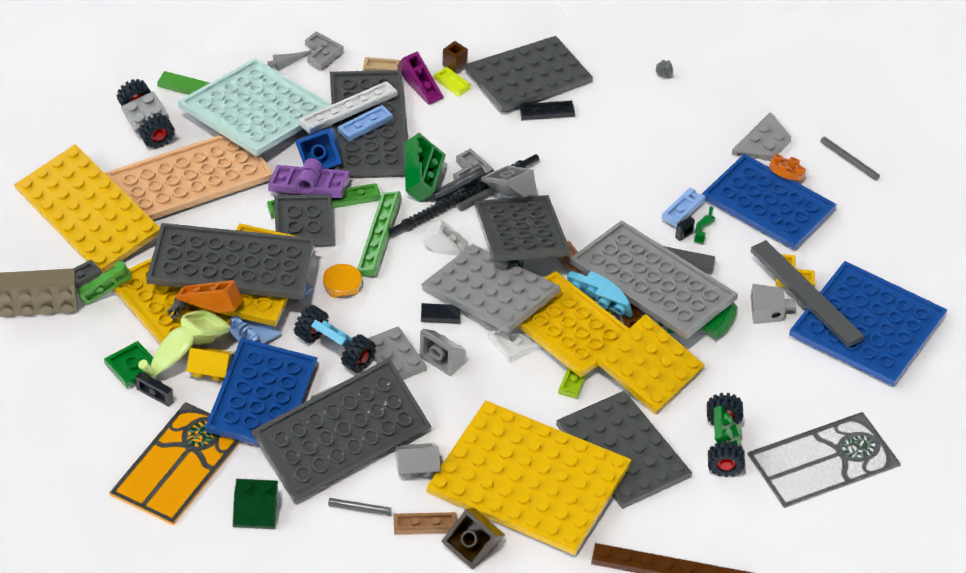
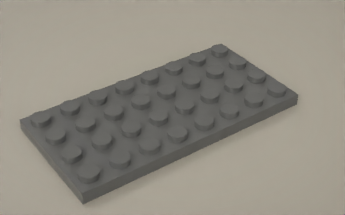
[330,70,407,177]
[146,223,315,300]
[252,357,431,503]

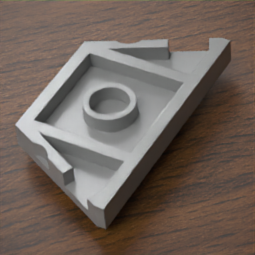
[731,112,791,161]

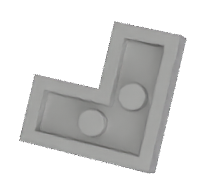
[305,31,344,69]
[453,148,494,189]

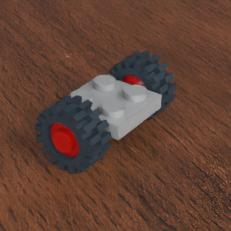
[116,79,175,149]

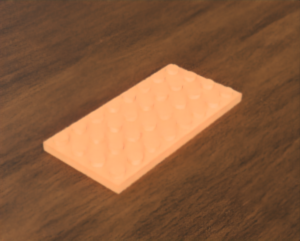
[105,134,273,220]

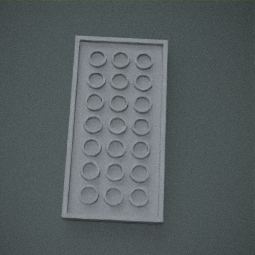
[570,220,738,339]

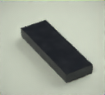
[519,100,575,121]

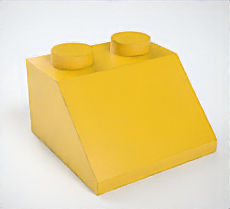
[186,346,235,381]

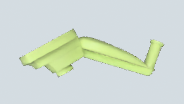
[138,310,230,378]

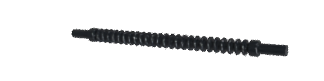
[389,154,539,237]

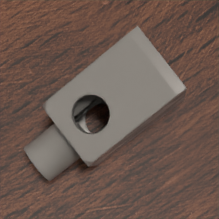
[750,284,796,324]

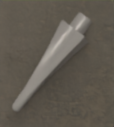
[267,50,312,71]

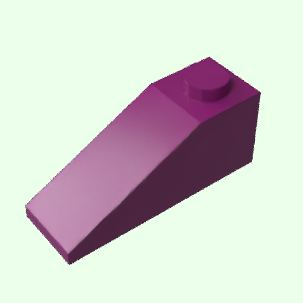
[397,51,444,105]

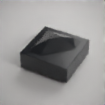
[675,216,695,241]

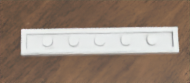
[299,81,398,134]

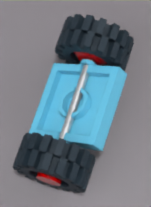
[294,305,376,373]

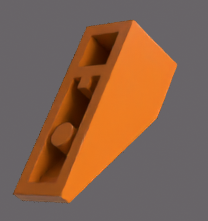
[176,280,242,313]

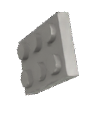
[368,326,427,380]

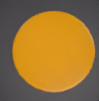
[323,264,362,298]

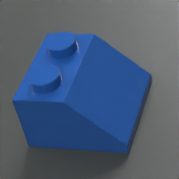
[295,128,342,169]

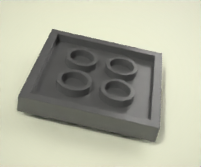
[274,194,334,246]

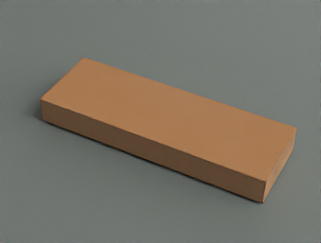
[393,512,457,535]

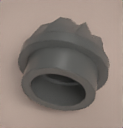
[656,60,673,77]

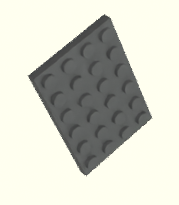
[465,36,593,112]
[474,195,570,263]
[556,390,692,509]

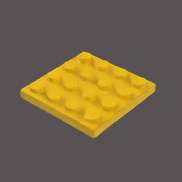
[595,314,705,414]

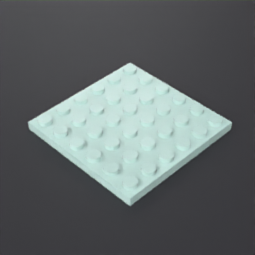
[178,58,332,156]

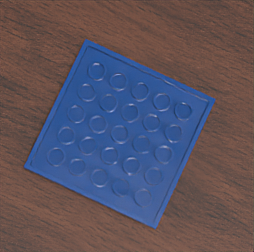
[789,261,948,386]

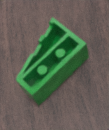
[405,133,446,202]

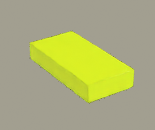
[434,67,471,97]

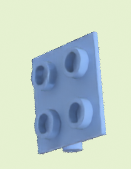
[229,315,281,344]

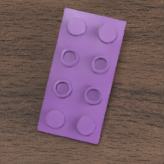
[268,158,350,198]

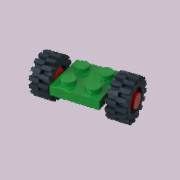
[707,393,745,477]

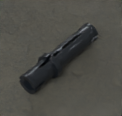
[433,166,486,202]

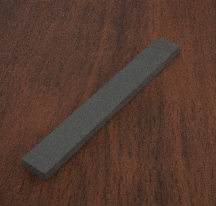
[750,240,864,348]

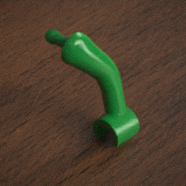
[694,206,715,244]

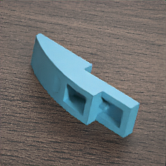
[567,271,633,318]

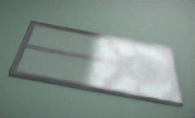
[747,412,901,508]

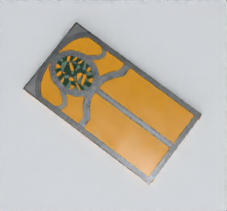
[109,402,241,525]

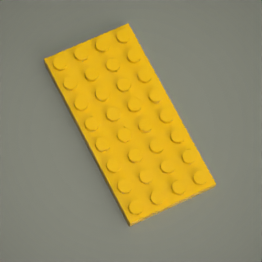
[14,144,160,274]

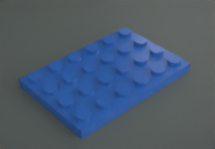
[702,154,837,250]
[205,338,318,446]

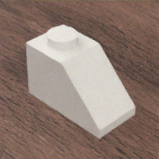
[423,219,468,256]

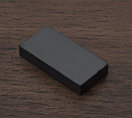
[421,303,460,324]

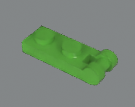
[76,261,132,305]

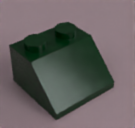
[233,479,279,529]

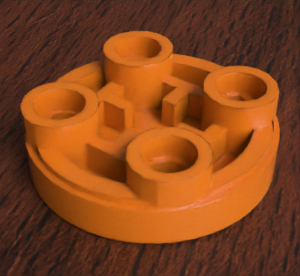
[769,154,806,181]

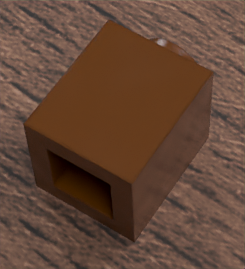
[442,41,468,73]

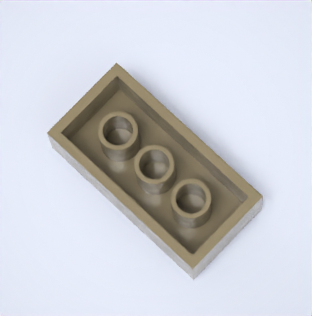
[0,268,78,317]

